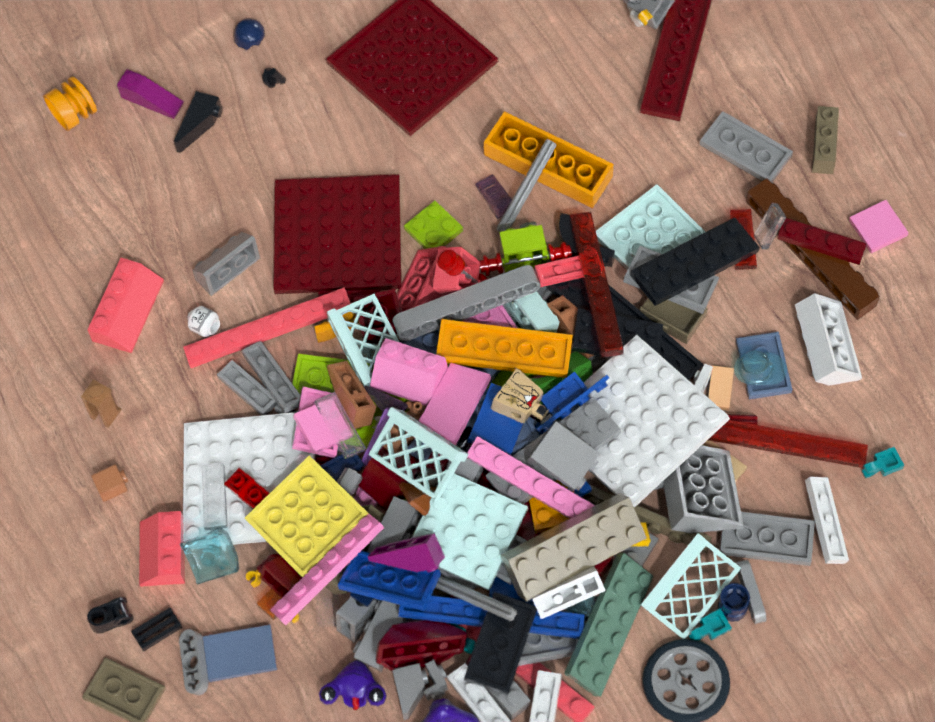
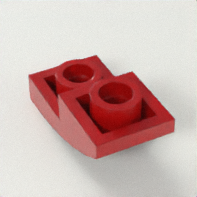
[224,468,270,509]

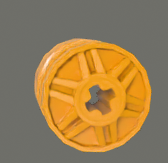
[43,76,97,131]

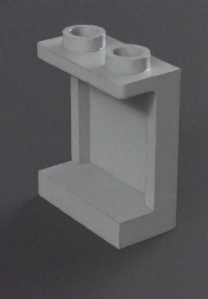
[526,421,600,492]

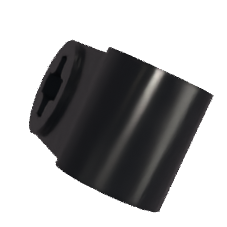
[87,597,134,634]

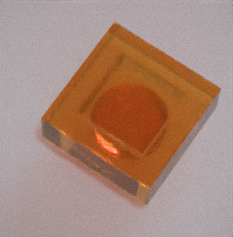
[257,589,282,621]

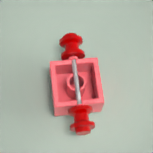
[432,247,487,296]

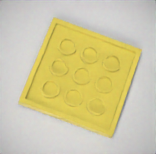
[244,456,369,577]

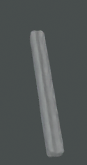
[496,139,556,232]
[435,576,517,621]

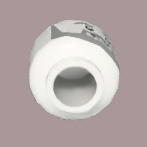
[187,306,220,337]

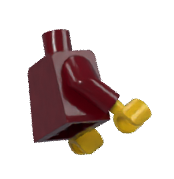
[246,553,303,623]

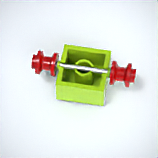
[479,225,572,276]

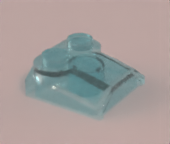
[180,528,240,584]

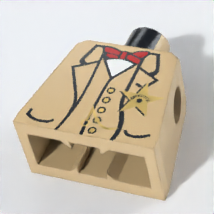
[491,368,549,423]

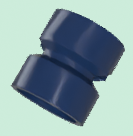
[718,583,750,622]

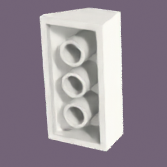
[795,293,862,385]

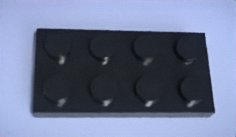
[571,308,663,358]
[464,592,537,695]

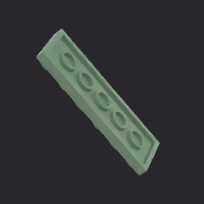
[564,553,653,697]

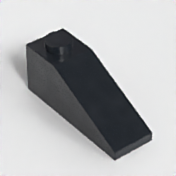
[174,91,223,153]

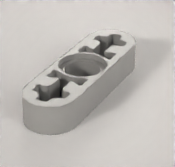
[736,559,766,624]
[179,629,208,695]

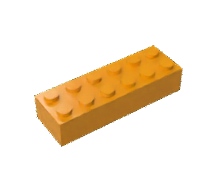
[483,111,614,209]

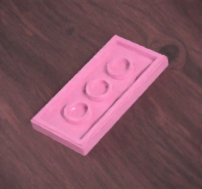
[413,363,492,445]

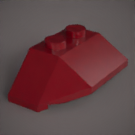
[375,620,467,672]

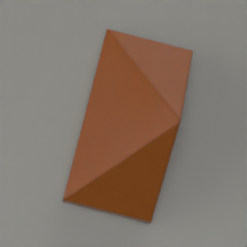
[399,483,437,516]

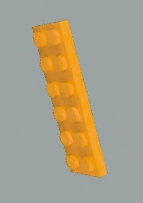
[436,319,573,378]

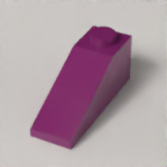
[117,69,184,119]
[368,533,445,572]

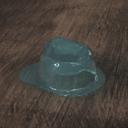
[734,350,787,385]

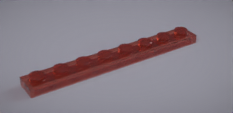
[570,212,624,357]
[708,420,868,468]

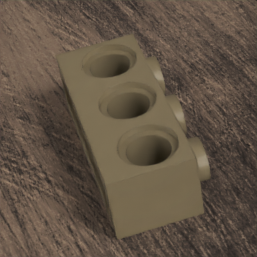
[812,106,839,174]

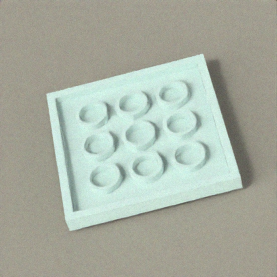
[594,185,705,270]
[412,470,528,591]

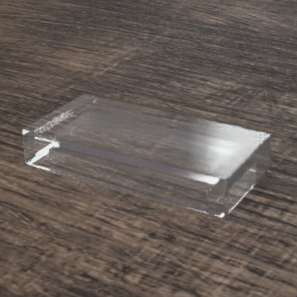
[753,203,787,250]

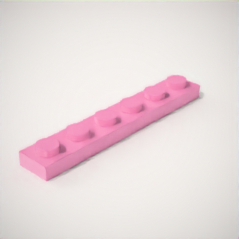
[467,436,595,519]
[270,514,384,625]

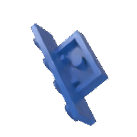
[536,372,609,433]

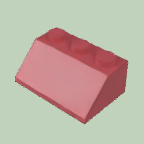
[139,511,185,586]

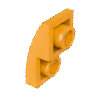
[315,312,358,343]

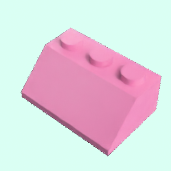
[370,338,448,406]

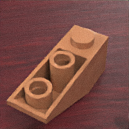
[547,295,594,359]

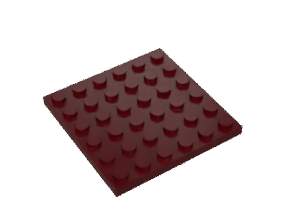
[326,0,498,136]
[274,174,402,294]

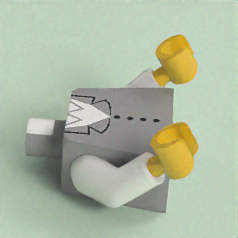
[623,0,675,29]

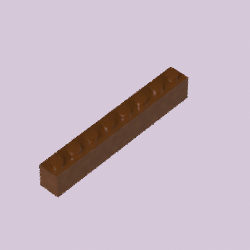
[746,178,880,320]

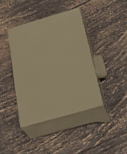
[639,298,708,344]

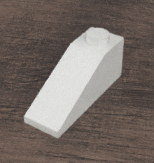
[532,566,605,619]

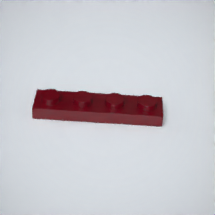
[777,218,867,265]

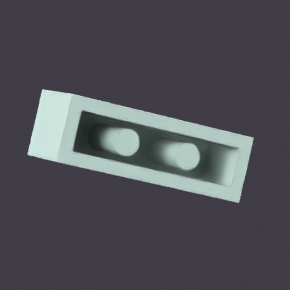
[504,291,560,333]

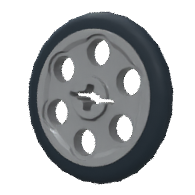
[642,639,731,722]

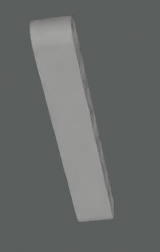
[393,265,540,341]

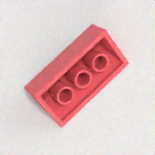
[397,246,446,312]
[88,258,164,353]

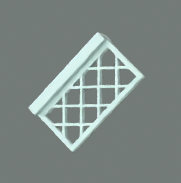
[327,294,400,391]
[369,407,469,500]
[641,533,741,639]

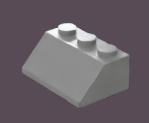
[192,232,260,296]

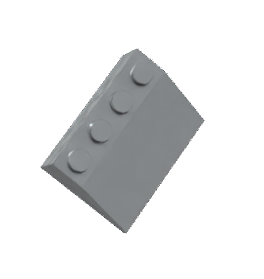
[663,446,744,533]

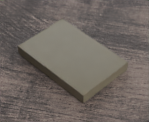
[82,657,166,722]

